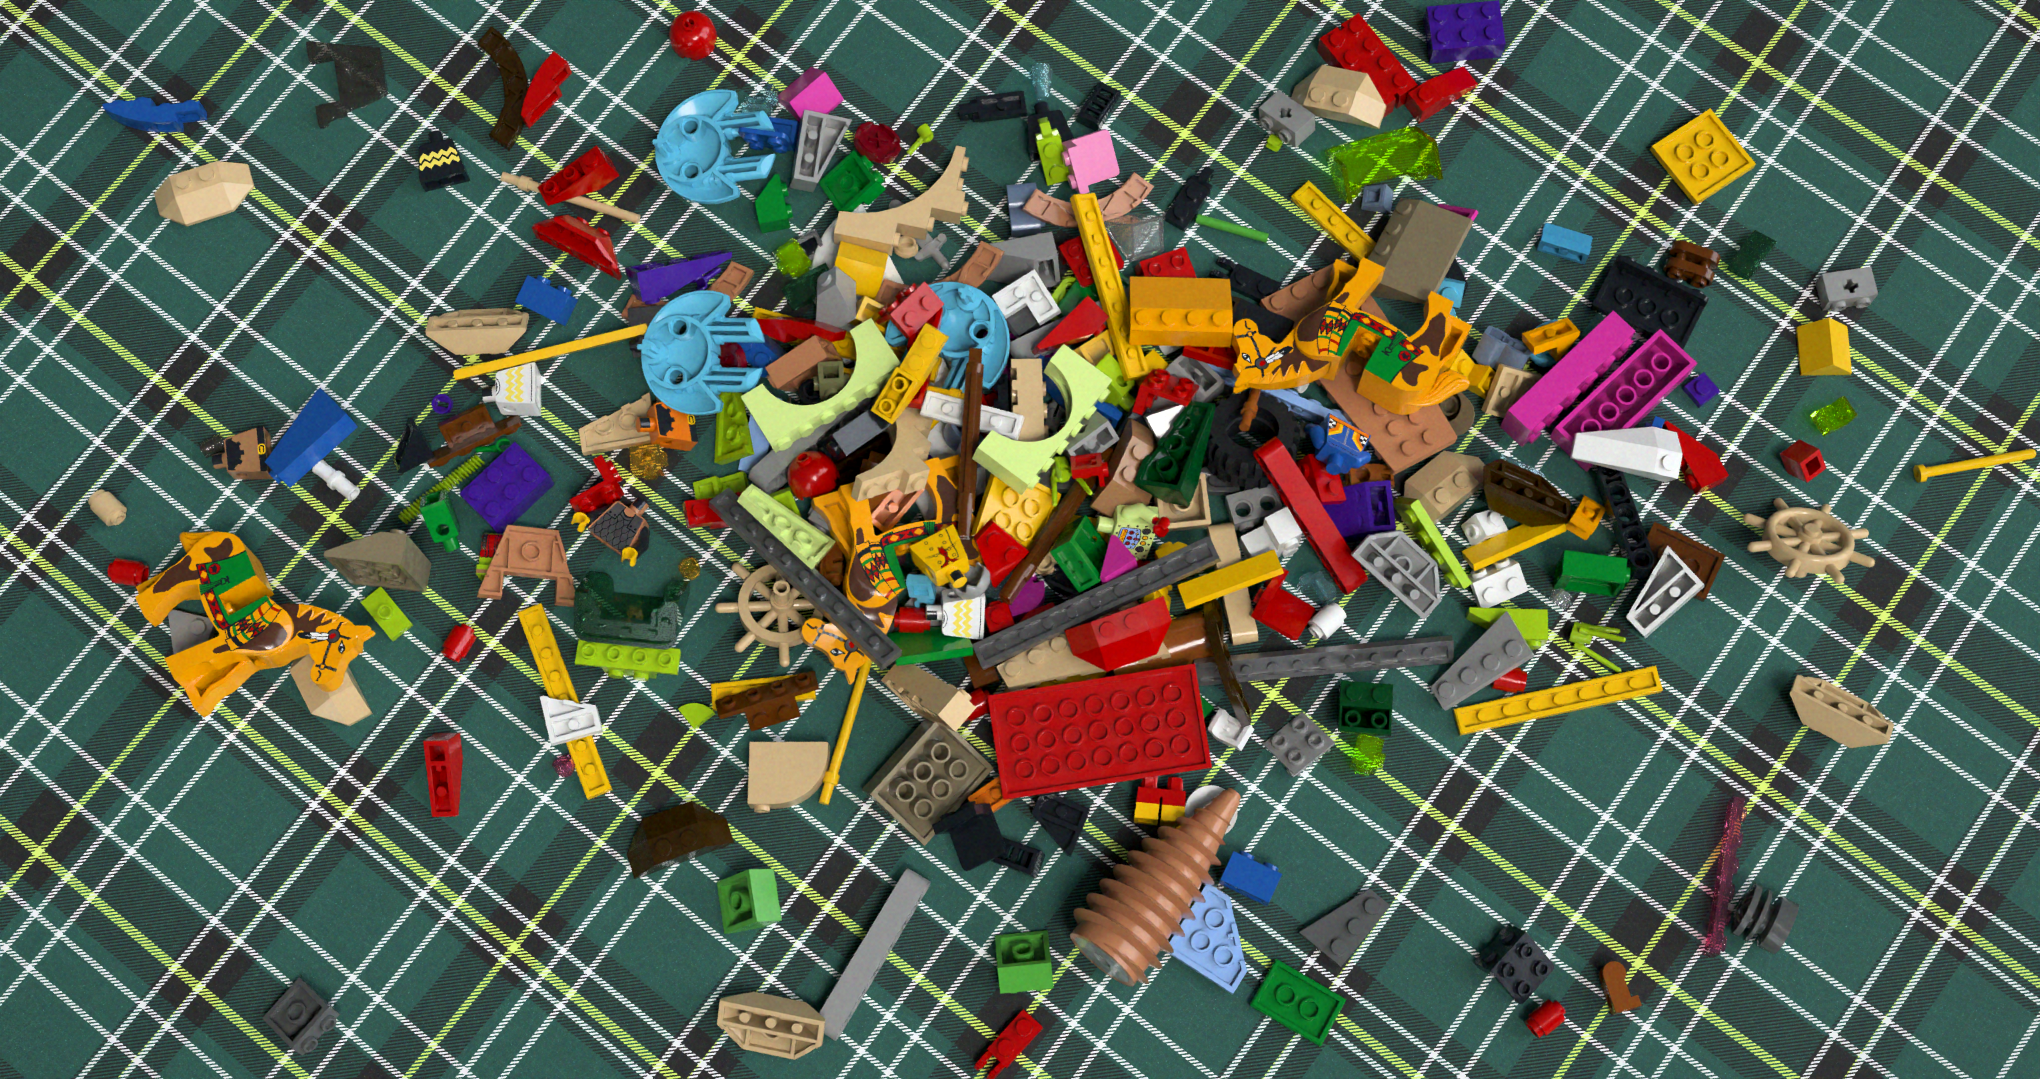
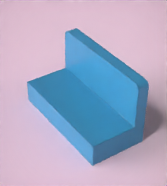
[1537,223,1593,264]

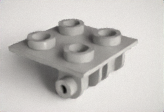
[1263,712,1335,778]

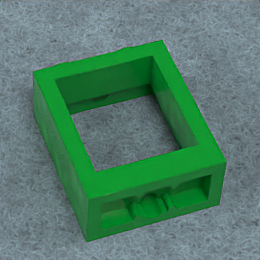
[1050,514,1108,593]
[1553,550,1631,597]

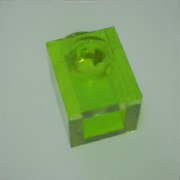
[772,238,813,278]
[1349,734,1386,776]

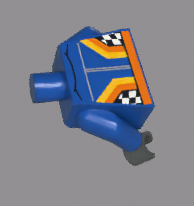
[1299,413,1371,475]

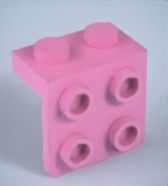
[1061,129,1119,194]

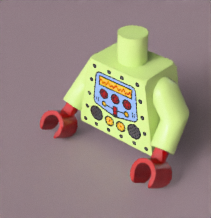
[1096,503,1170,568]

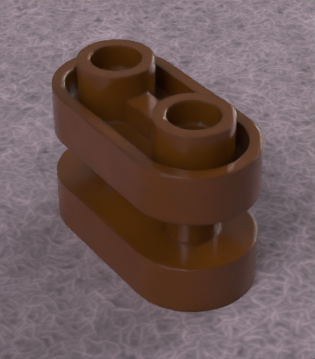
[1663,240,1721,289]

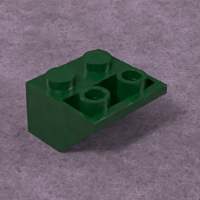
[1337,680,1393,736]

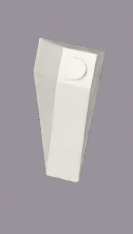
[1570,427,1682,482]

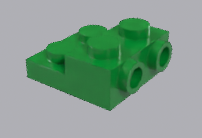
[818,150,886,212]

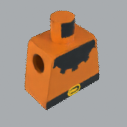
[636,401,698,451]

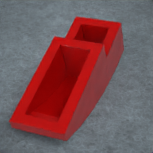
[521,51,572,128]

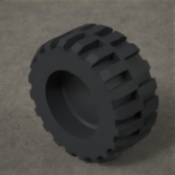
[1203,391,1300,490]

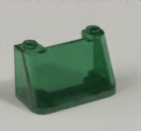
[574,571,690,650]

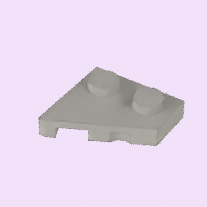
[168,609,216,654]

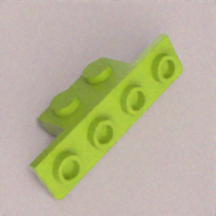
[575,639,681,681]

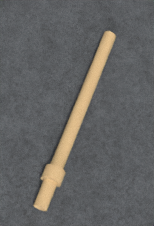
[501,172,641,224]

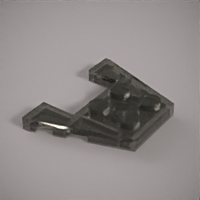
[306,41,389,129]

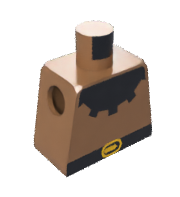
[212,426,273,480]

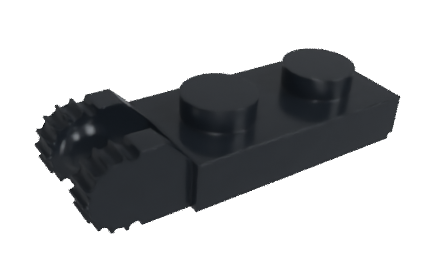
[1209,256,1282,303]

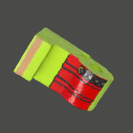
[476,533,504,582]

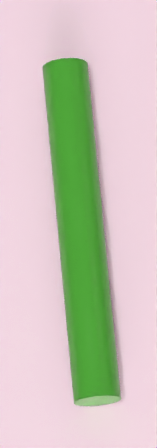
[1195,214,1269,243]

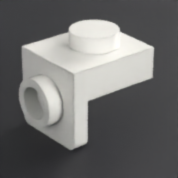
[1461,510,1508,546]
[1208,708,1254,751]

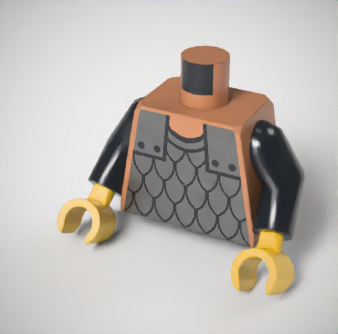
[571,497,650,567]

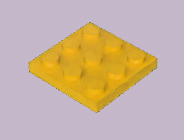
[1650,108,1756,206]
[971,473,1061,549]

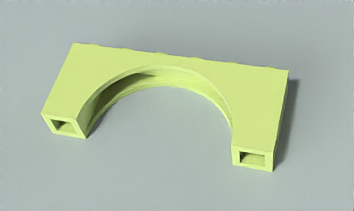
[741,318,901,453]
[972,344,1112,495]

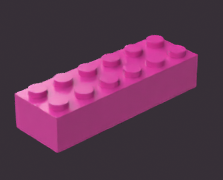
[1500,311,1635,447]
[1550,329,1697,472]

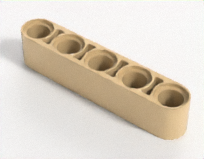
[1207,522,1258,646]

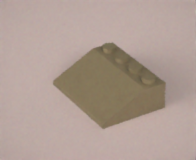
[1368,198,1473,304]
[324,529,432,592]
[862,718,994,846]

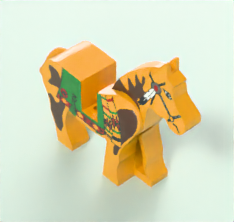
[1231,257,1472,415]
[800,454,983,685]
[135,531,376,718]

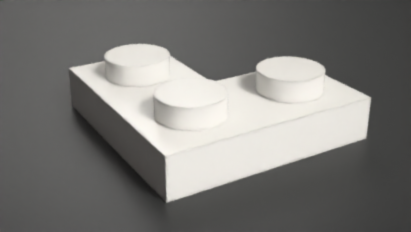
[992,269,1061,326]

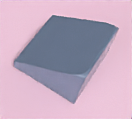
[1361,184,1393,213]

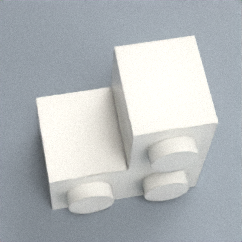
[1239,507,1302,559]

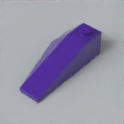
[625,250,732,305]

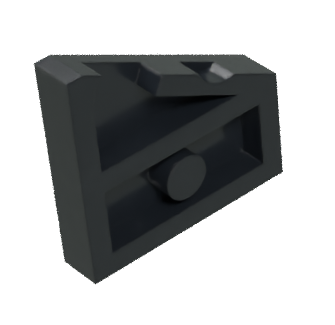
[1032,793,1090,857]

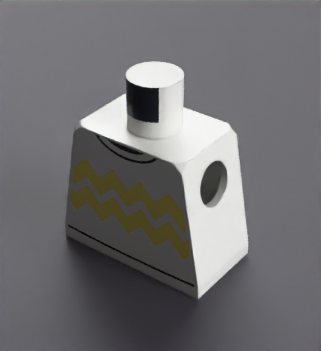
[482,362,541,416]
[926,589,985,640]

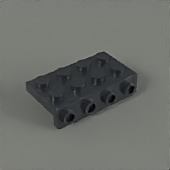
[1591,255,1709,349]

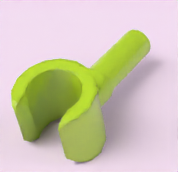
[906,123,933,156]
[1266,134,1283,152]

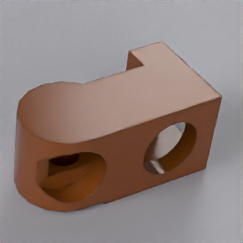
[1344,464,1395,489]
[1599,961,1642,1015]

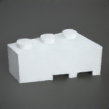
[1626,546,1704,639]

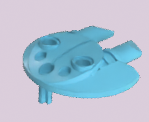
[652,89,776,204]
[885,282,1010,393]
[637,290,765,416]

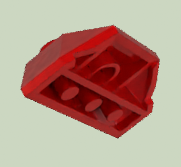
[532,215,622,281]
[1065,596,1172,672]

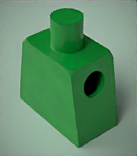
[419,488,460,552]

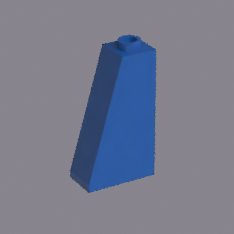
[265,388,358,488]

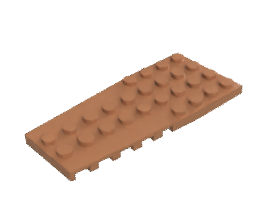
[1260,258,1457,475]

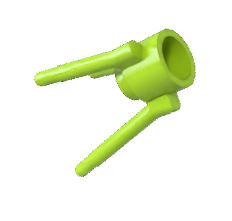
[1050,456,1093,507]
[1569,622,1626,673]

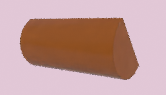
[1111,611,1214,676]

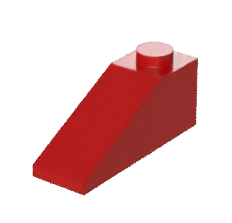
[1405,66,1478,124]
[1031,296,1109,355]
[423,733,463,817]

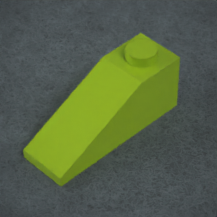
[1466,607,1548,650]

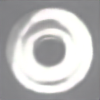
[1548,588,1573,611]

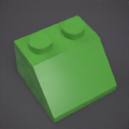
[717,869,782,934]
[995,930,1054,994]

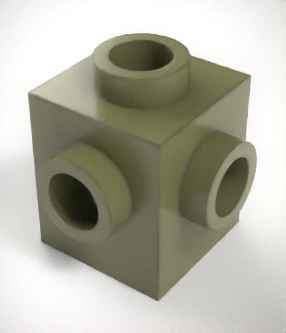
[813,361,849,401]

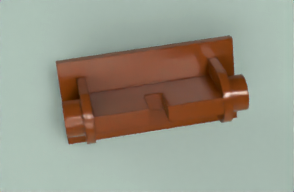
[817,539,844,586]

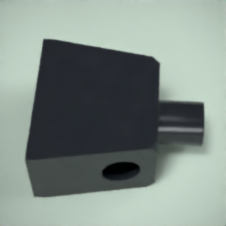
[1027,101,1074,162]

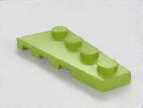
[1393,497,1472,589]

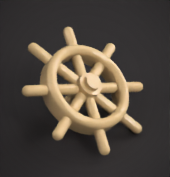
[1743,498,1875,584]
[715,562,825,667]

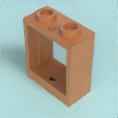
[765,335,843,393]

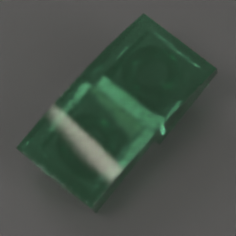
[1727,230,1777,281]
[782,263,830,311]

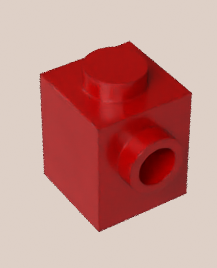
[1780,439,1826,483]
[984,601,1015,636]

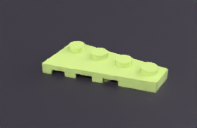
[737,484,836,570]

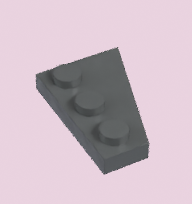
[1298,889,1391,968]

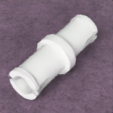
[312,460,360,501]

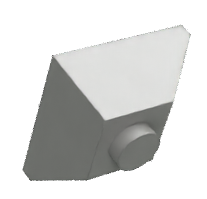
[815,266,856,328]

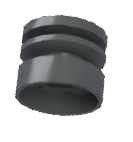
[1731,883,1799,954]

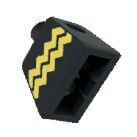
[418,131,470,192]

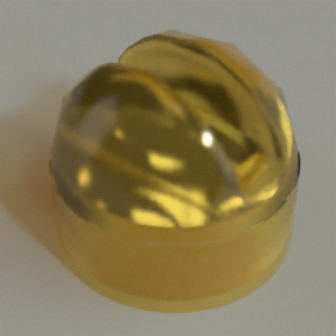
[679,558,701,580]

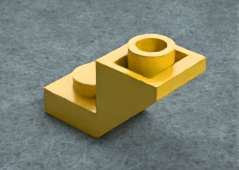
[1446,349,1496,399]

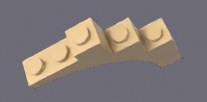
[834,146,969,256]
[851,388,933,502]

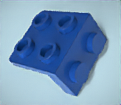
[738,117,799,154]

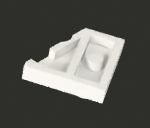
[540,696,603,746]

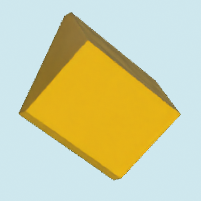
[834,241,888,300]
[1796,318,1852,376]

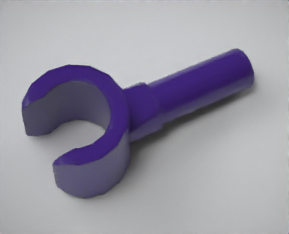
[688,267,721,292]

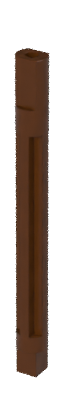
[957,348,984,540]
[999,448,1113,605]

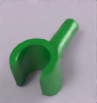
[475,438,510,455]

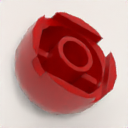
[669,11,718,60]
[787,451,840,500]

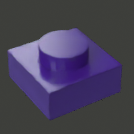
[1682,372,1720,408]

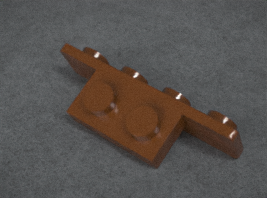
[427,402,522,468]
[715,671,819,732]

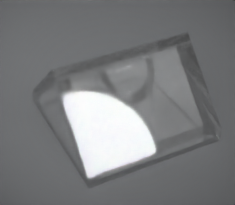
[1104,213,1164,262]

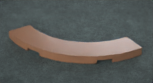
[1021,172,1154,228]
[875,241,1005,305]
[621,261,754,321]

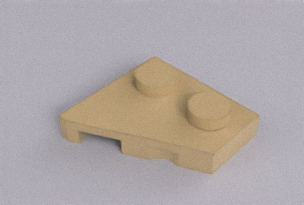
[1481,363,1543,418]

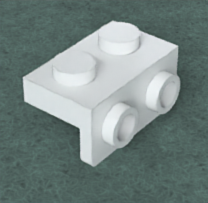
[1468,557,1528,608]

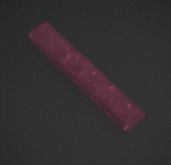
[1704,796,1747,958]

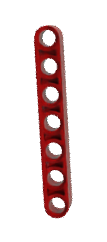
[1253,436,1368,595]

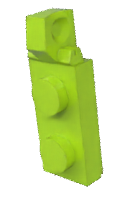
[1035,117,1070,186]

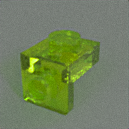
[1810,396,1858,437]

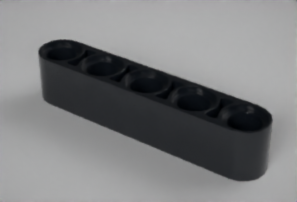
[1595,466,1654,580]

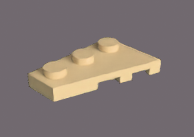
[579,393,652,456]

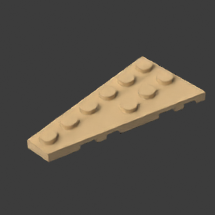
[996,600,1171,691]

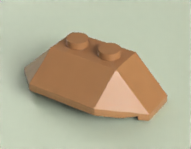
[1089,418,1158,518]

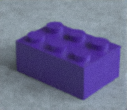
[1423,0,1506,64]
[459,442,555,534]

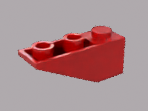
[537,145,620,206]
[1662,421,1729,495]

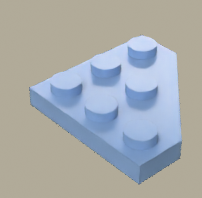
[1168,884,1247,995]

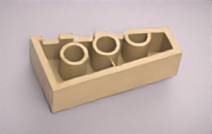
[1009,359,1049,473]
[881,664,976,732]

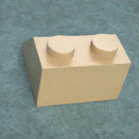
[1154,473,1211,532]

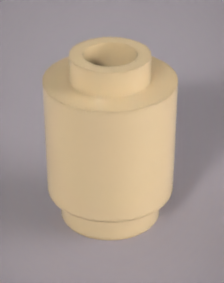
[88,489,127,526]

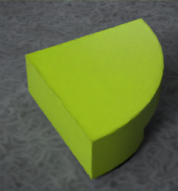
[678,703,715,730]

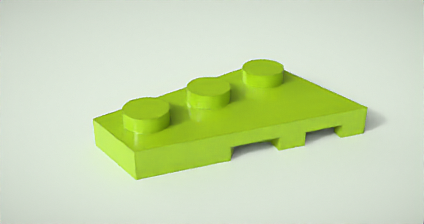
[714,392,754,465]

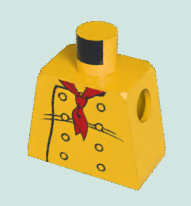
[910,524,970,588]

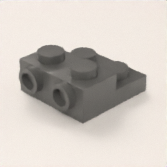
[262,977,340,1056]

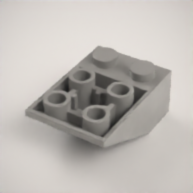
[986,232,1060,288]
[1148,353,1225,412]

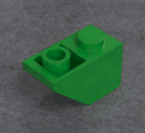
[755,174,793,234]

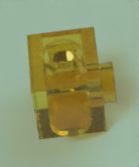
[629,444,668,480]

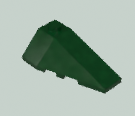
[1134,401,1216,506]

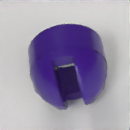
[431,394,453,415]

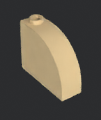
[748,742,830,813]

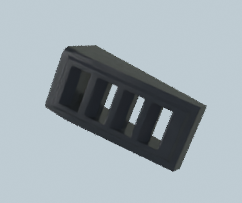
[1077,81,1122,131]
[991,837,1045,879]

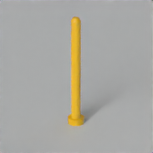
[1913,449,2036,483]

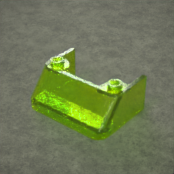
[1325,126,1443,205]

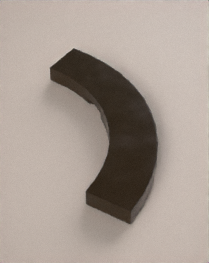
[477,26,529,151]
[1203,598,1252,728]

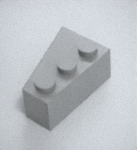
[789,109,852,192]

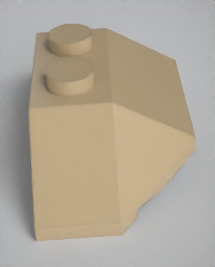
[1291,65,1387,129]
[154,161,255,226]
[425,308,529,355]
[1401,451,1485,535]
[289,654,373,726]
[1790,675,1894,748]
[717,992,826,1060]

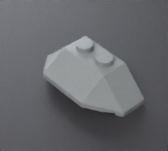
[1350,530,1441,620]

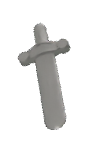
[889,200,950,270]

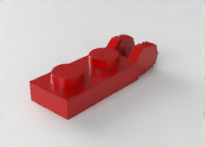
[974,1009,1043,1079]

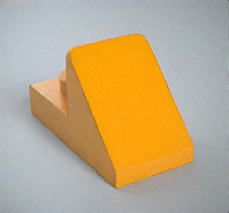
[1522,317,1580,361]
[1566,495,1606,540]

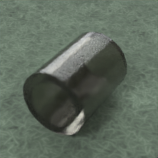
[198,433,225,458]

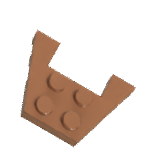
[477,525,579,607]

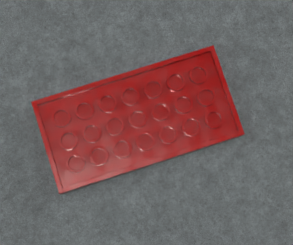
[987,663,1212,800]

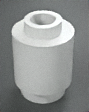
[1308,602,1347,640]

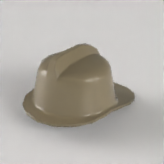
[1438,392,1475,436]

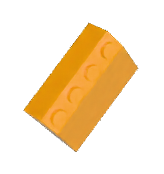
[1129,276,1233,347]

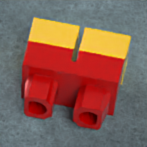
[1134,776,1186,827]

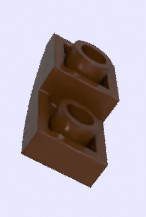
[963,638,999,690]

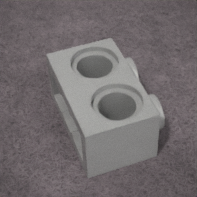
[1224,484,1283,532]

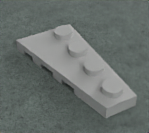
[1431,611,1534,711]

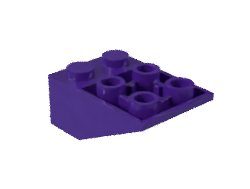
[1322,480,1396,542]

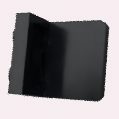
[932,801,1007,871]
[1474,924,1554,1004]

